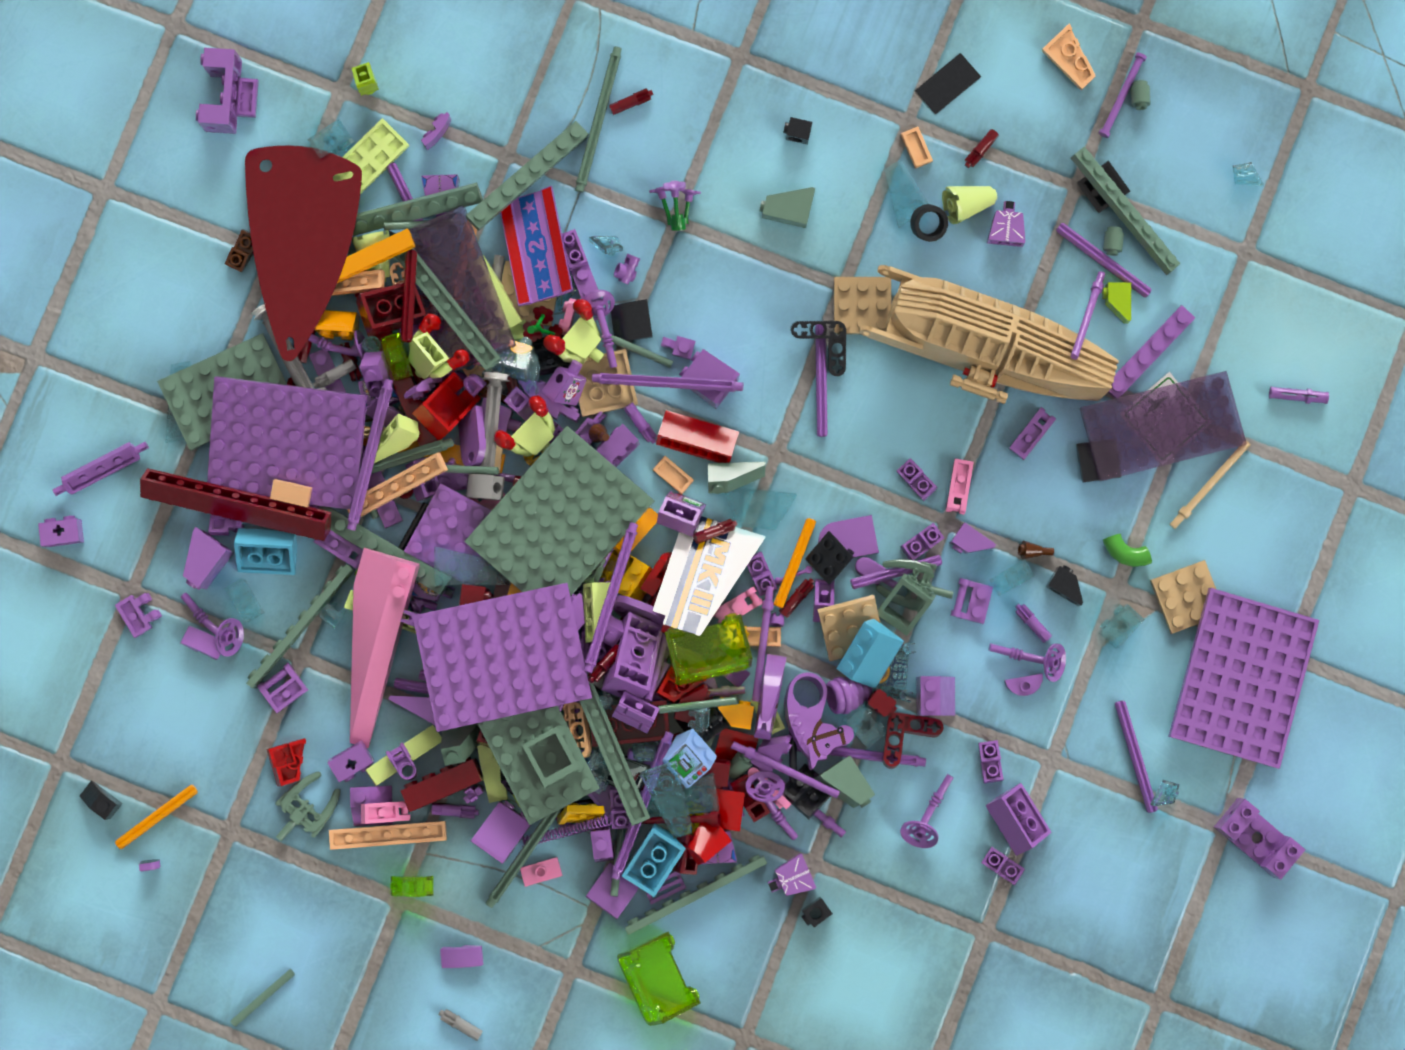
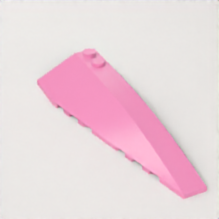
[350,548,420,748]

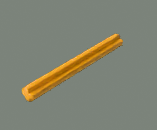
[774,518,816,608]
[115,785,198,849]

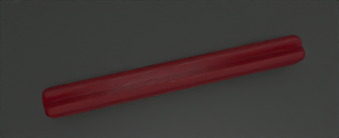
[401,249,417,343]

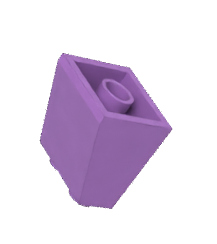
[679,349,740,409]
[183,527,234,590]
[916,676,955,716]
[471,800,532,864]

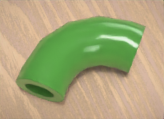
[1103,533,1152,567]

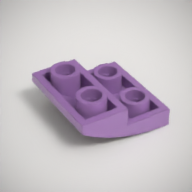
[585,863,639,919]

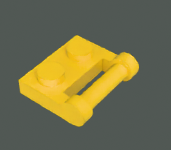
[557,803,605,825]

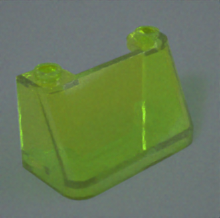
[665,613,753,685]
[617,932,701,1026]

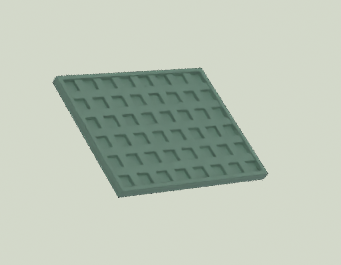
[464,426,655,597]

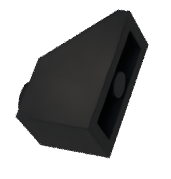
[1045,565,1083,606]
[80,780,123,820]

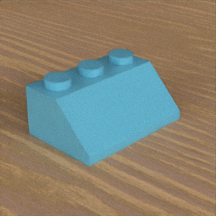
[234,528,297,575]
[836,619,904,688]
[622,824,686,897]

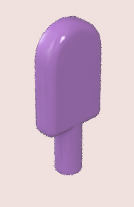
[855,557,897,588]

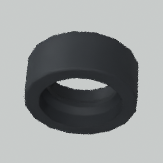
[910,204,948,242]

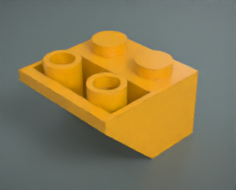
[314,310,360,341]
[717,697,754,730]

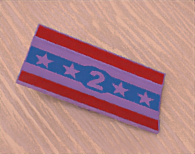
[500,186,573,306]

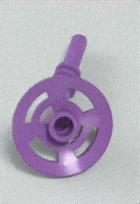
[582,290,617,368]
[308,330,370,360]
[181,592,244,656]
[988,643,1066,682]
[746,771,798,840]
[900,774,954,848]

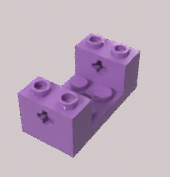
[196,48,242,134]
[602,612,662,699]
[1214,798,1306,880]

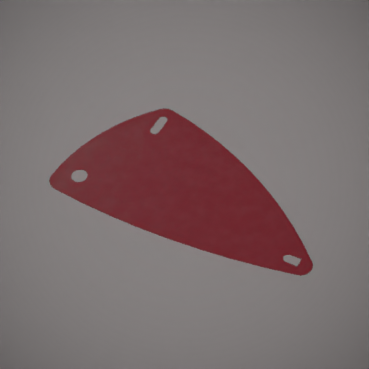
[245,145,362,361]

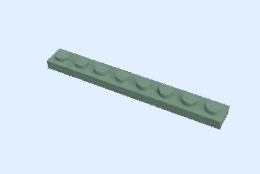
[465,121,589,231]
[1071,146,1180,276]
[353,183,483,236]
[395,248,502,372]
[320,506,452,595]
[246,564,355,688]
[580,673,650,826]
[625,854,767,935]

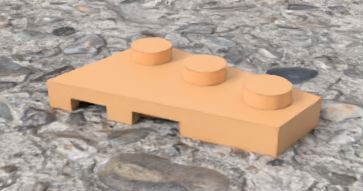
[1042,23,1095,90]

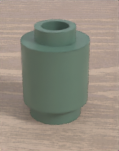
[1131,80,1151,110]
[1103,227,1124,256]
[729,752,753,779]

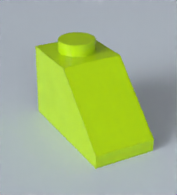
[351,62,379,96]
[1102,282,1131,324]

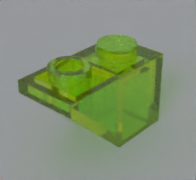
[381,332,413,381]
[390,875,434,897]

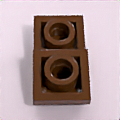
[225,229,253,272]

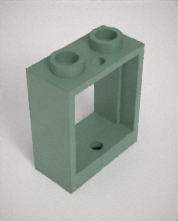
[878,573,936,636]
[522,725,579,788]

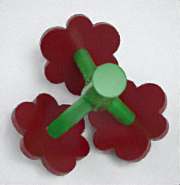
[523,306,563,342]

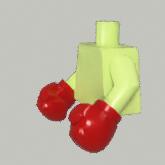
[544,299,605,364]
[408,314,470,379]
[494,395,555,457]

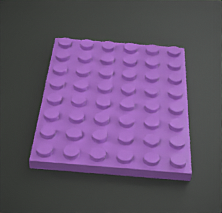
[207,376,367,510]
[413,583,592,732]
[1168,588,1320,769]

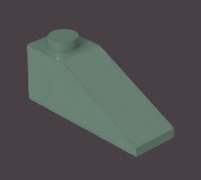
[708,462,765,494]

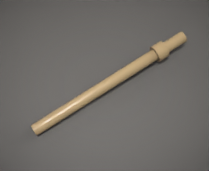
[1169,440,1251,529]

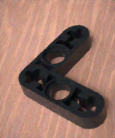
[790,320,846,377]

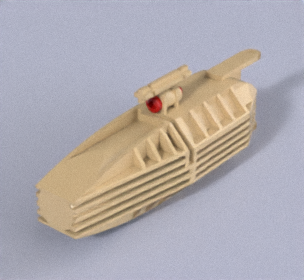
[859,265,1119,404]

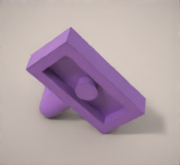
[437,458,468,490]

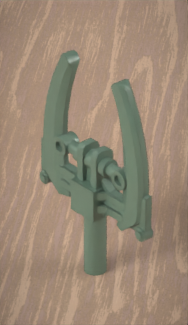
[876,559,953,612]
[275,772,341,842]

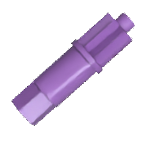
[624,402,657,444]
[1015,603,1052,643]
[432,803,479,819]

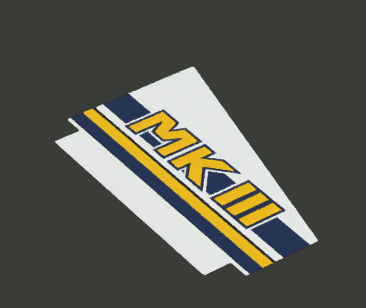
[653,516,765,636]

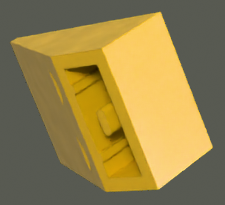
[600,550,652,601]

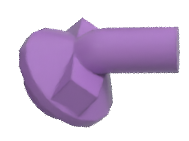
[409,596,438,614]

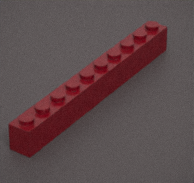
[140,468,331,541]

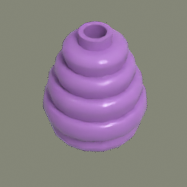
[826,677,872,714]

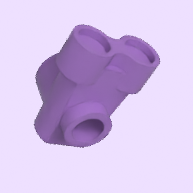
[614,253,640,284]

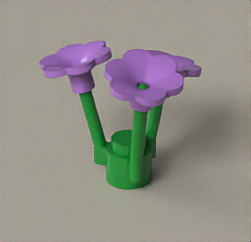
[649,181,701,231]

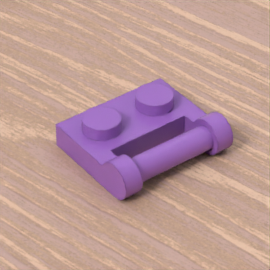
[950,578,993,624]
[257,663,308,713]

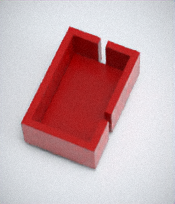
[412,371,481,440]

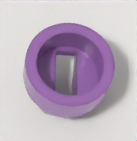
[769,612,784,627]

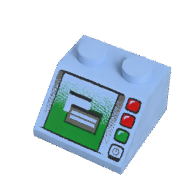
[662,729,717,789]

